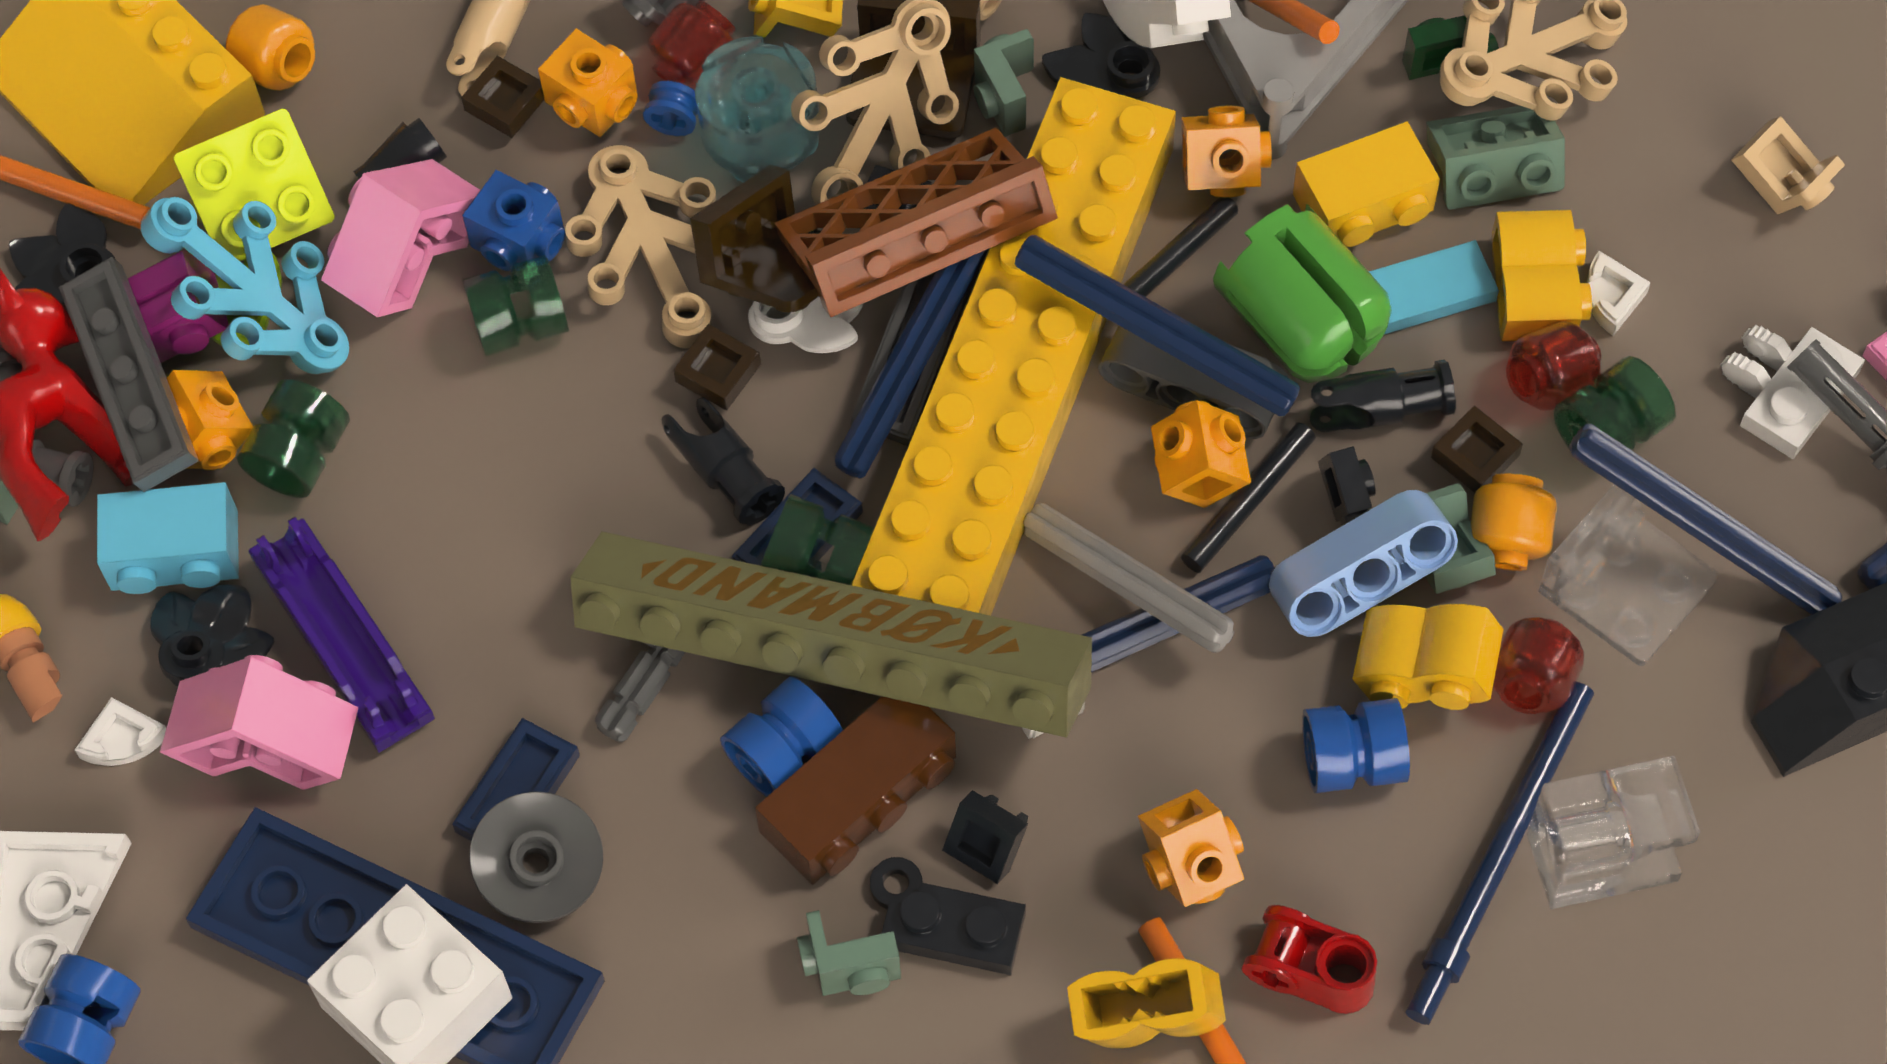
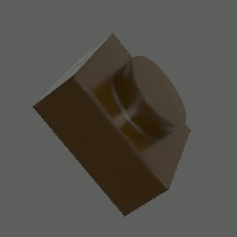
[461,55,544,138]
[673,324,761,411]
[1431,405,1523,493]

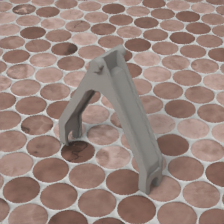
[1203,0,1408,159]

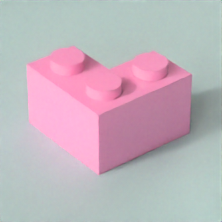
[321,159,481,318]
[160,655,359,790]

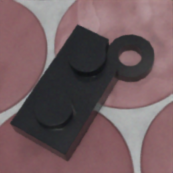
[870,857,1026,975]

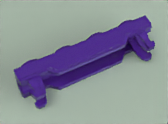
[248,517,435,753]

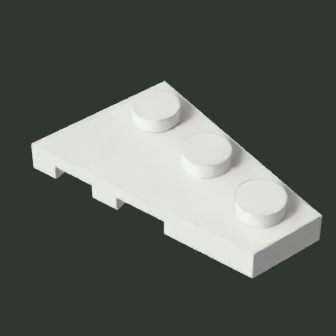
[0,831,132,1031]

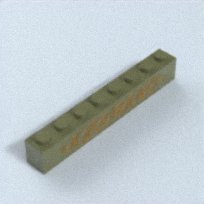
[570,531,1092,738]

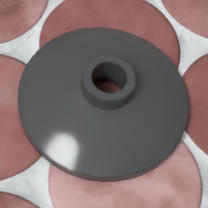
[469,792,603,923]

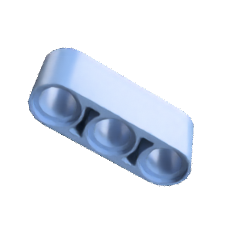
[1269,490,1458,637]

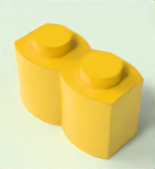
[1492,210,1592,341]
[1352,604,1504,710]
[1067,958,1226,1049]

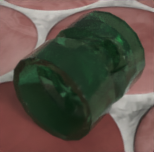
[462,255,569,356]
[1554,356,1676,468]
[236,379,350,498]
[761,494,874,585]

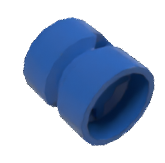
[720,676,843,797]
[1302,698,1410,793]
[18,954,141,1064]

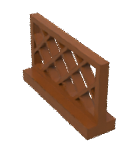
[774,127,1058,318]

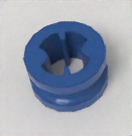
[643,81,702,136]

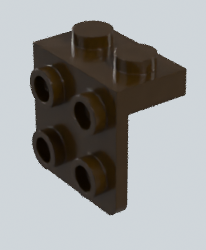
[846,0,981,138]
[690,164,821,312]

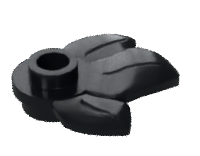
[1042,13,1160,99]
[9,203,116,305]
[150,584,275,686]

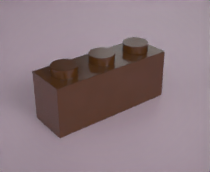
[755,696,956,885]

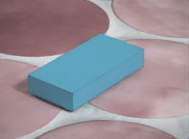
[1369,240,1499,335]

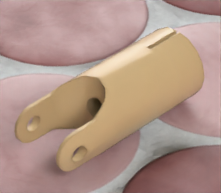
[446,0,531,96]

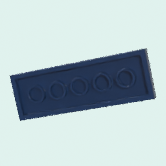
[186,807,605,1064]

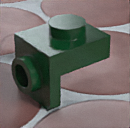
[1402,15,1499,80]

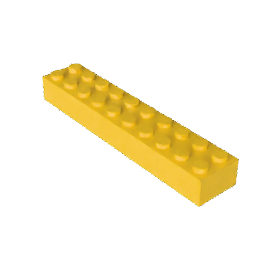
[852,77,1176,616]

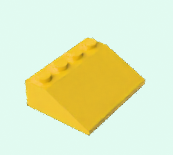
[0,0,265,205]

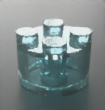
[695,36,820,182]

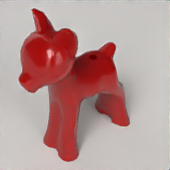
[0,268,133,541]

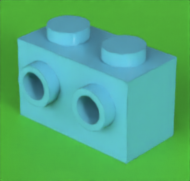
[97,482,239,594]

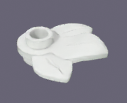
[748,297,864,353]

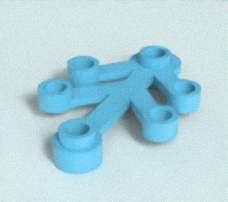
[141,197,349,374]

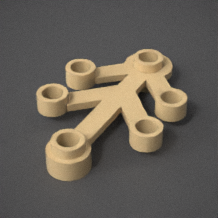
[791,0,959,205]
[1440,0,1627,121]
[565,145,716,348]

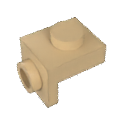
[1731,116,1845,215]

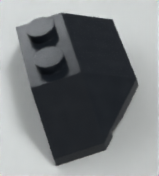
[1751,582,1887,777]

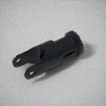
[1310,359,1456,432]
[661,397,785,526]

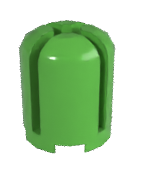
[1213,204,1392,383]

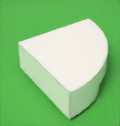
[1586,251,1650,336]
[75,697,166,766]

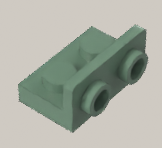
[1426,106,1565,210]

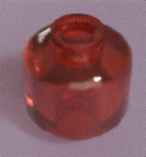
[648,0,737,89]
[1506,320,1601,411]
[1493,617,1584,714]

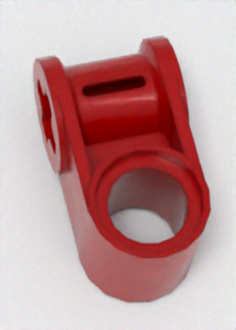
[1241,905,1377,1014]

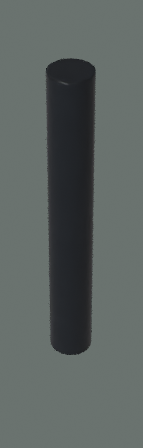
[1123,197,1238,297]
[1181,422,1316,573]

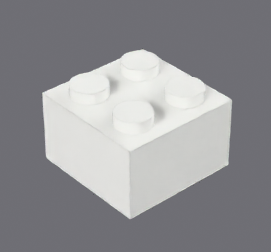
[307,884,513,1064]

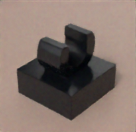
[942,790,1028,884]

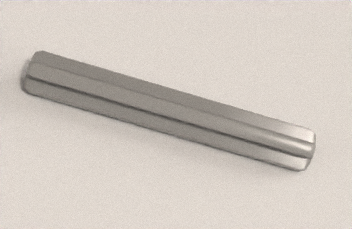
[1023,503,1235,653]

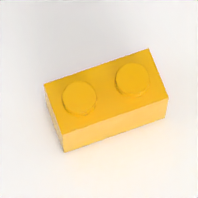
[1293,121,1440,247]

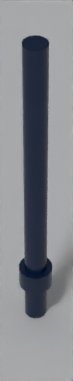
[1405,682,1594,1025]

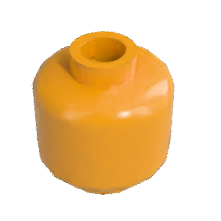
[226,4,315,91]
[1471,473,1557,571]

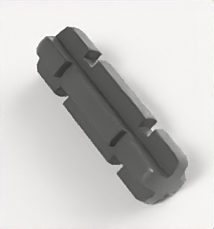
[595,643,686,742]

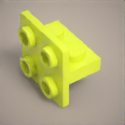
[173,109,335,262]

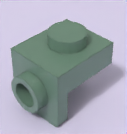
[973,29,1034,137]
[1416,484,1496,594]
[797,910,901,996]

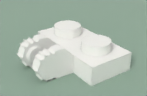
[1720,325,1865,459]

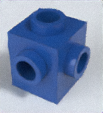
[462,170,565,278]

